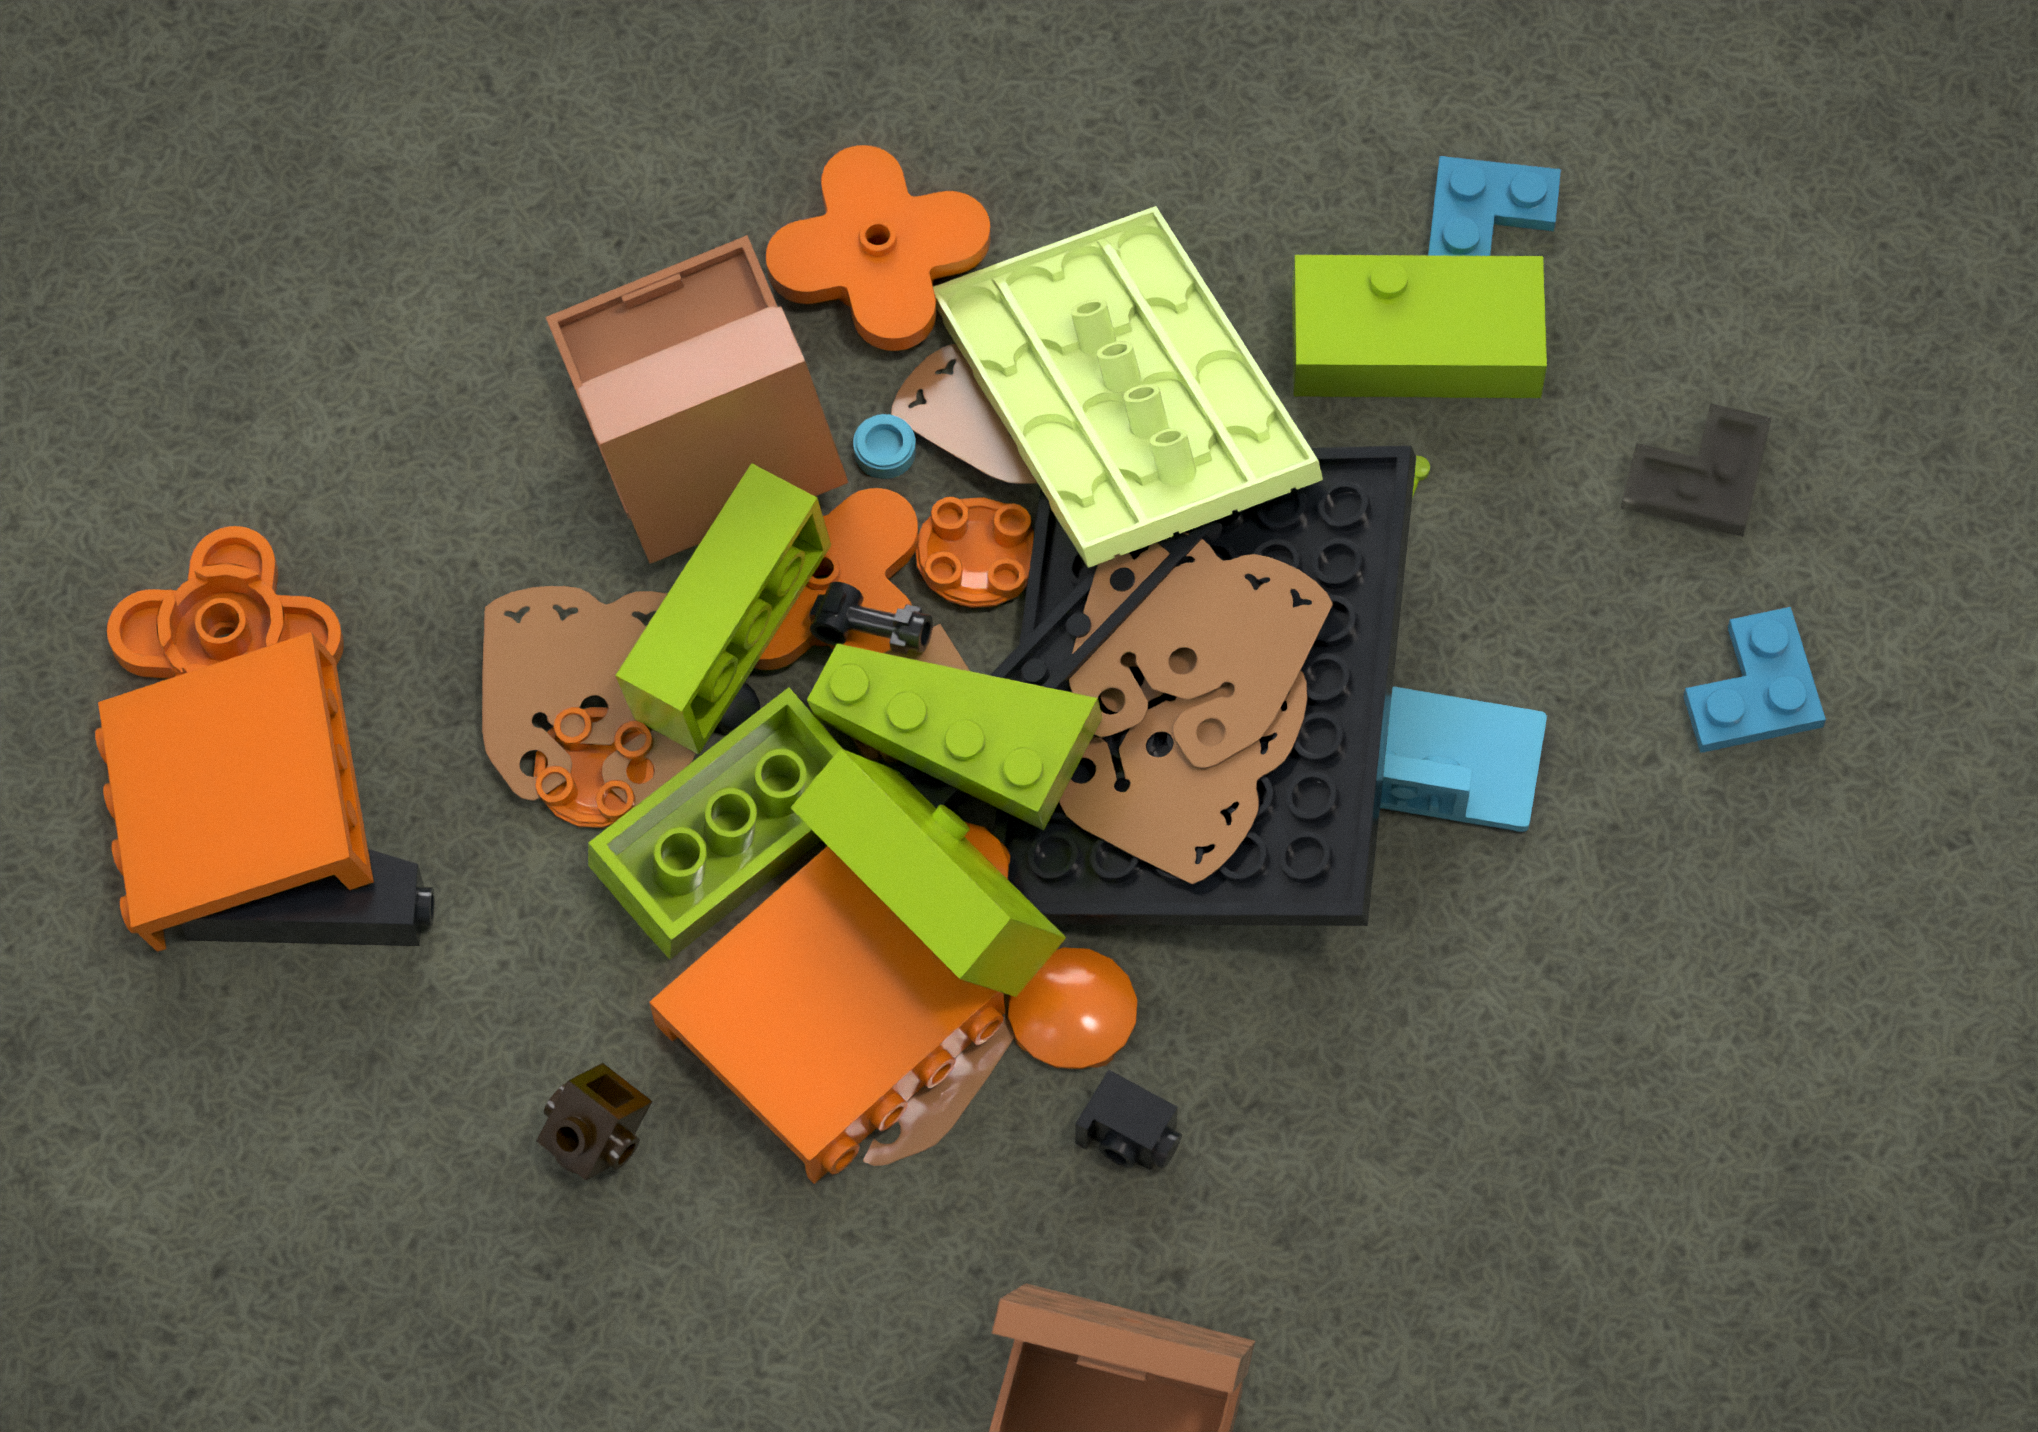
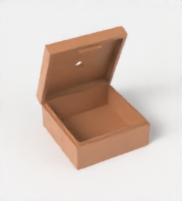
[546,235,849,564]
[989,1283,1255,1432]

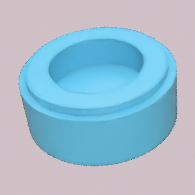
[853,414,916,479]

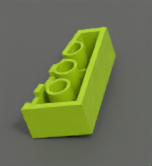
[807,644,1103,830]

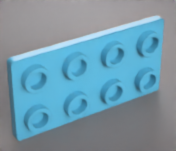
[1380,686,1547,832]

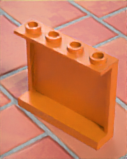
[95,632,374,952]
[649,846,1005,1184]

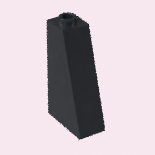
[181,849,435,946]

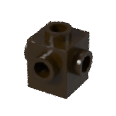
[536,1063,653,1180]

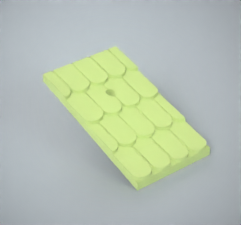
[933,206,1323,568]

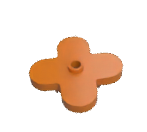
[766,145,990,351]
[754,488,918,670]
[107,526,344,678]

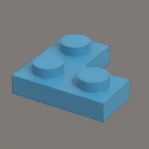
[1428,156,1561,256]
[1683,607,1826,753]

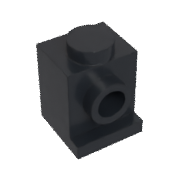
[1075,1070,1182,1170]

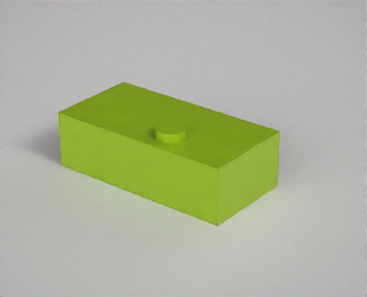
[1292,255,1547,398]
[615,463,831,754]
[588,687,844,960]
[791,748,1066,997]

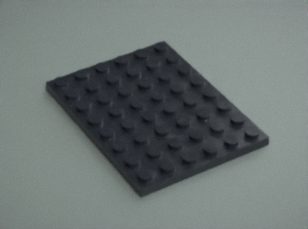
[994,446,1417,926]

